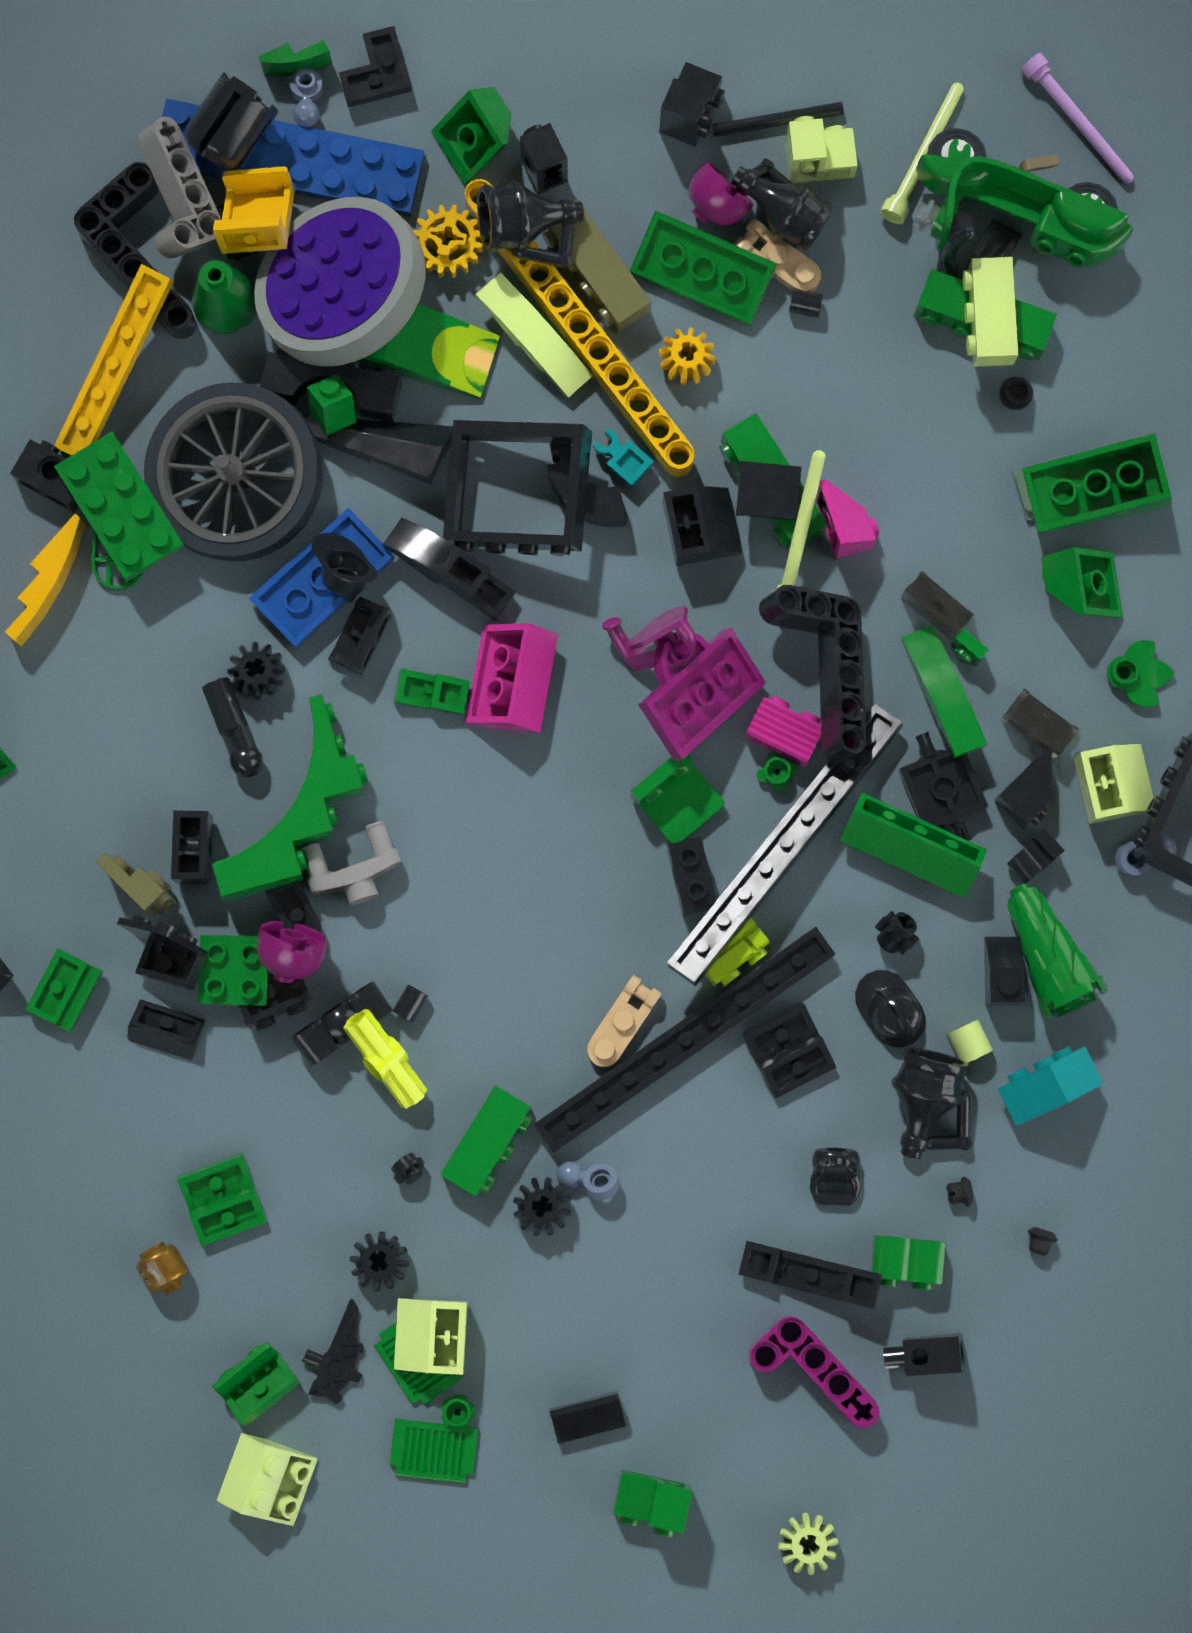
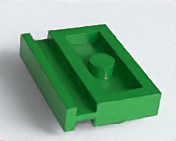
[25,948,104,1033]

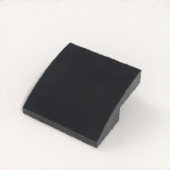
[741,1002,837,1099]

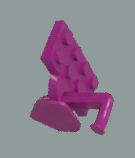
[602,605,766,761]

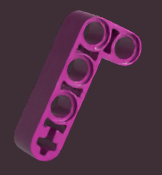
[748,1315,880,1428]

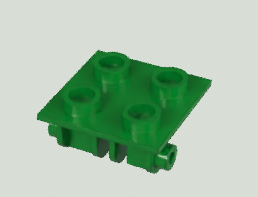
[197,935,268,1006]

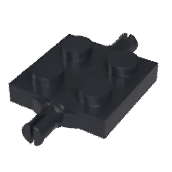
[899,732,988,841]

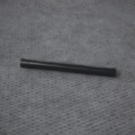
[712,101,844,137]

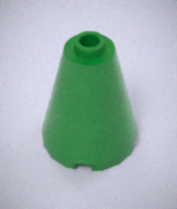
[192,260,257,334]

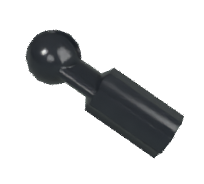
[202,677,263,778]

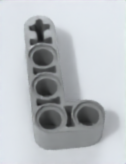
[138,117,222,259]

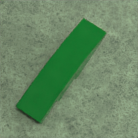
[901,625,987,758]

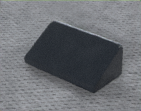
[127,999,205,1060]

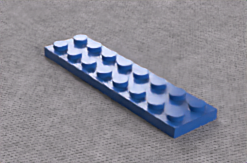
[162,98,425,217]

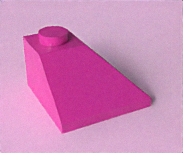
[815,479,879,560]

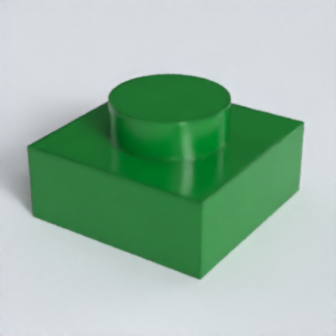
[951,628,989,666]

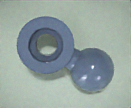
[289,68,323,127]
[1115,835,1177,876]
[557,1161,619,1200]

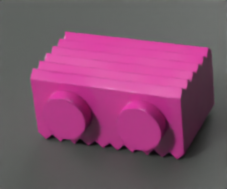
[745,696,821,767]

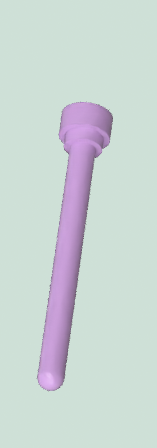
[1021,52,1134,184]

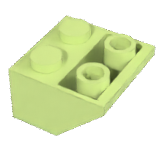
[1074,744,1153,824]
[394,1298,468,1375]
[217,1433,318,1526]

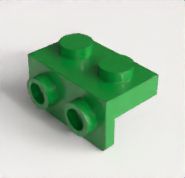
[212,1342,301,1427]

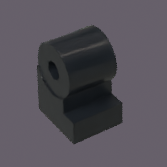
[1007,828,1065,884]

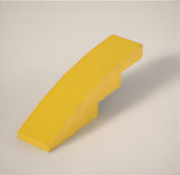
[5,514,86,647]

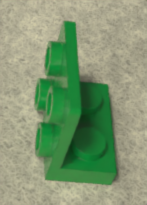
[630,754,725,844]

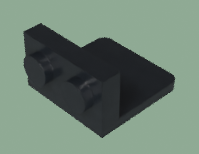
[117,915,208,991]

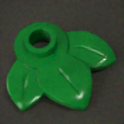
[1107,640,1175,708]

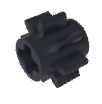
[875,911,919,955]

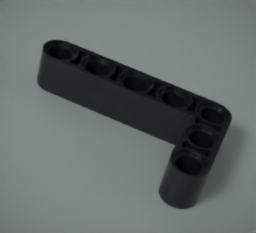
[74,162,197,339]
[759,585,866,764]

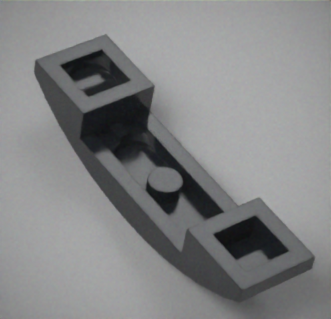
[738,1241,883,1309]

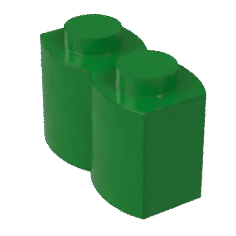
[871,1234,946,1291]

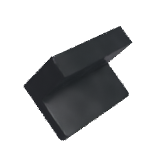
[549,1391,626,1444]

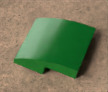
[177,1152,267,1247]

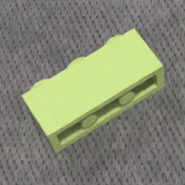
[963,257,1018,367]

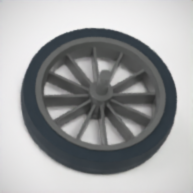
[144,382,323,561]

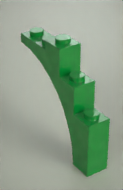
[212,694,368,903]

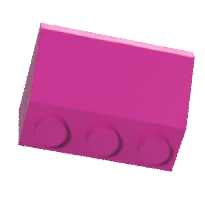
[465,623,558,733]

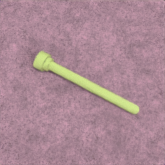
[880,83,964,224]
[773,450,826,591]

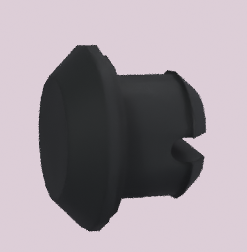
[946,1176,973,1207]
[1027,1227,1058,1256]

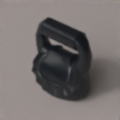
[809,1148,861,1206]

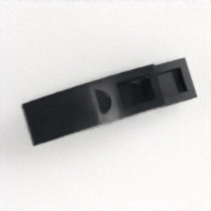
[382,517,516,621]

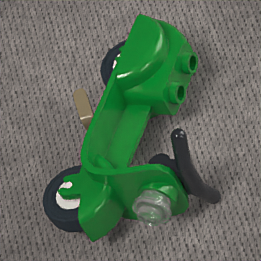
[914,128,1133,278]

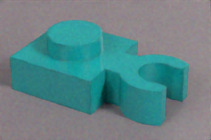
[593,428,654,489]

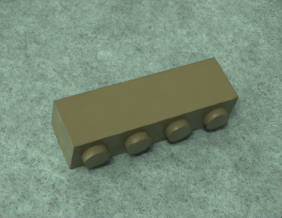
[541,196,651,334]

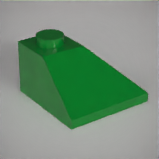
[431,87,511,185]
[1041,547,1123,619]

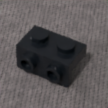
[239,973,313,1031]

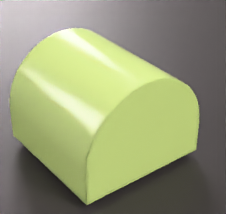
[946,1020,993,1063]

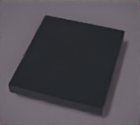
[736,461,802,521]

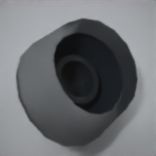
[312,533,378,603]
[855,970,925,1047]

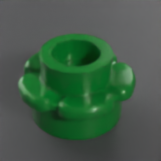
[441,1394,475,1430]

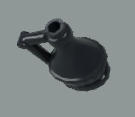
[730,158,833,252]
[477,179,584,268]
[891,1048,972,1159]

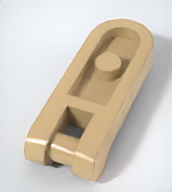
[734,219,821,292]
[587,974,662,1067]

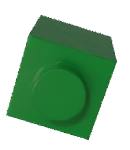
[307,374,356,436]

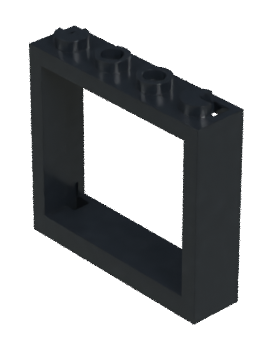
[443,420,592,557]
[1132,733,1192,887]

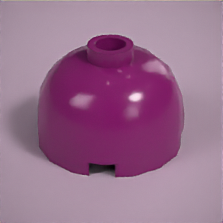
[689,160,754,226]
[257,921,328,983]

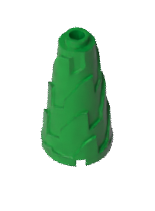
[1007,883,1108,1020]

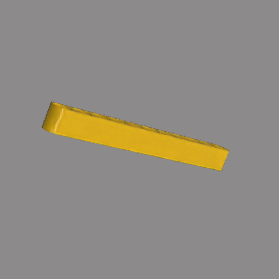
[465,179,694,477]

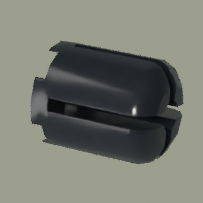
[185,72,279,171]

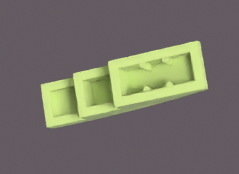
[475,273,593,398]

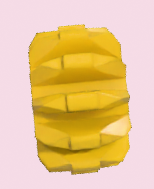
[659,327,716,385]

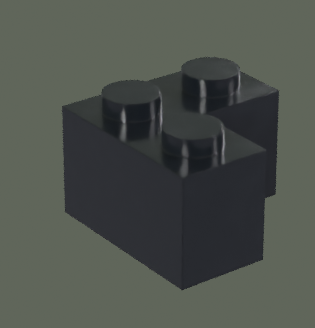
[659,62,725,147]

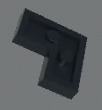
[339,26,411,108]

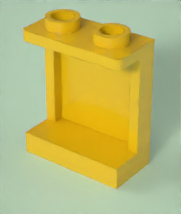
[213,167,295,254]

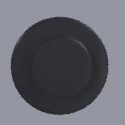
[999,377,1033,410]
[391,1153,425,1184]

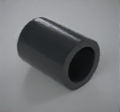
[789,289,823,318]
[392,984,428,1023]

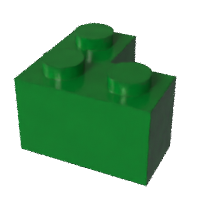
[613,1469,693,1538]

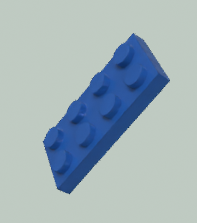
[249,507,395,649]

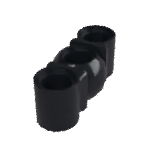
[291,981,393,1066]

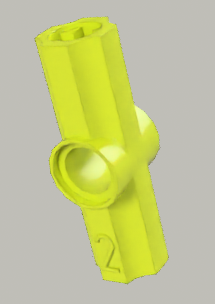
[343,1009,427,1109]

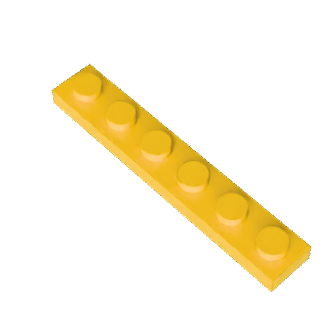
[54,264,174,456]

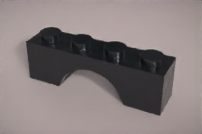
[260,349,401,422]

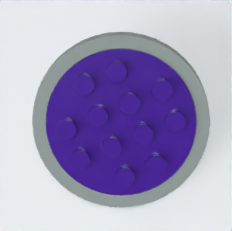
[254,197,426,366]

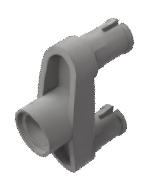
[302,821,402,905]

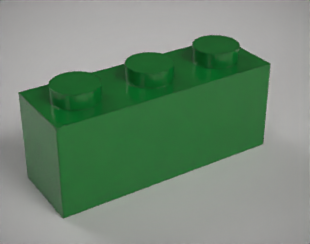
[440,1085,533,1197]

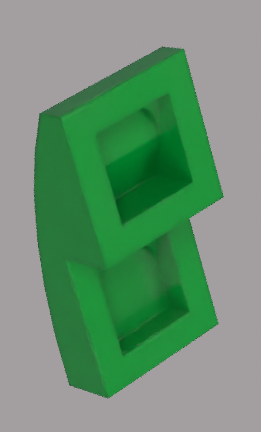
[258,40,332,76]
[393,668,470,715]

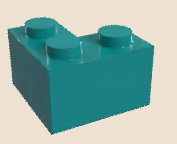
[998,1046,1104,1126]

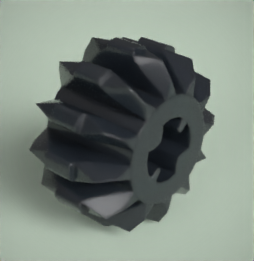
[227,641,286,700]
[513,1177,572,1236]
[350,1231,409,1291]

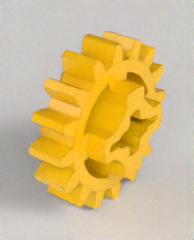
[413,204,484,278]

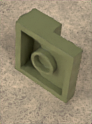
[96,852,176,918]

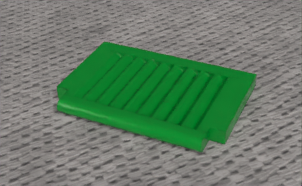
[374,1322,462,1405]
[389,1418,479,1484]

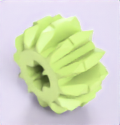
[778,1512,839,1575]

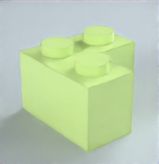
[785,116,858,183]

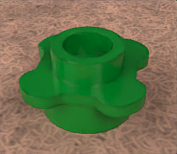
[757,752,797,792]

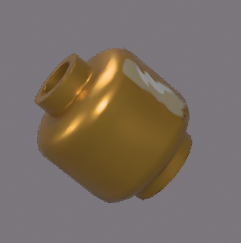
[136,1241,189,1296]

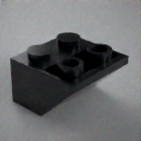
[662,486,742,566]

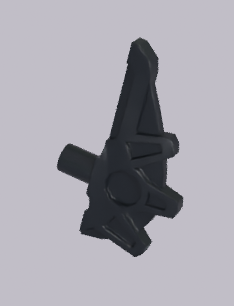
[302,1298,363,1404]

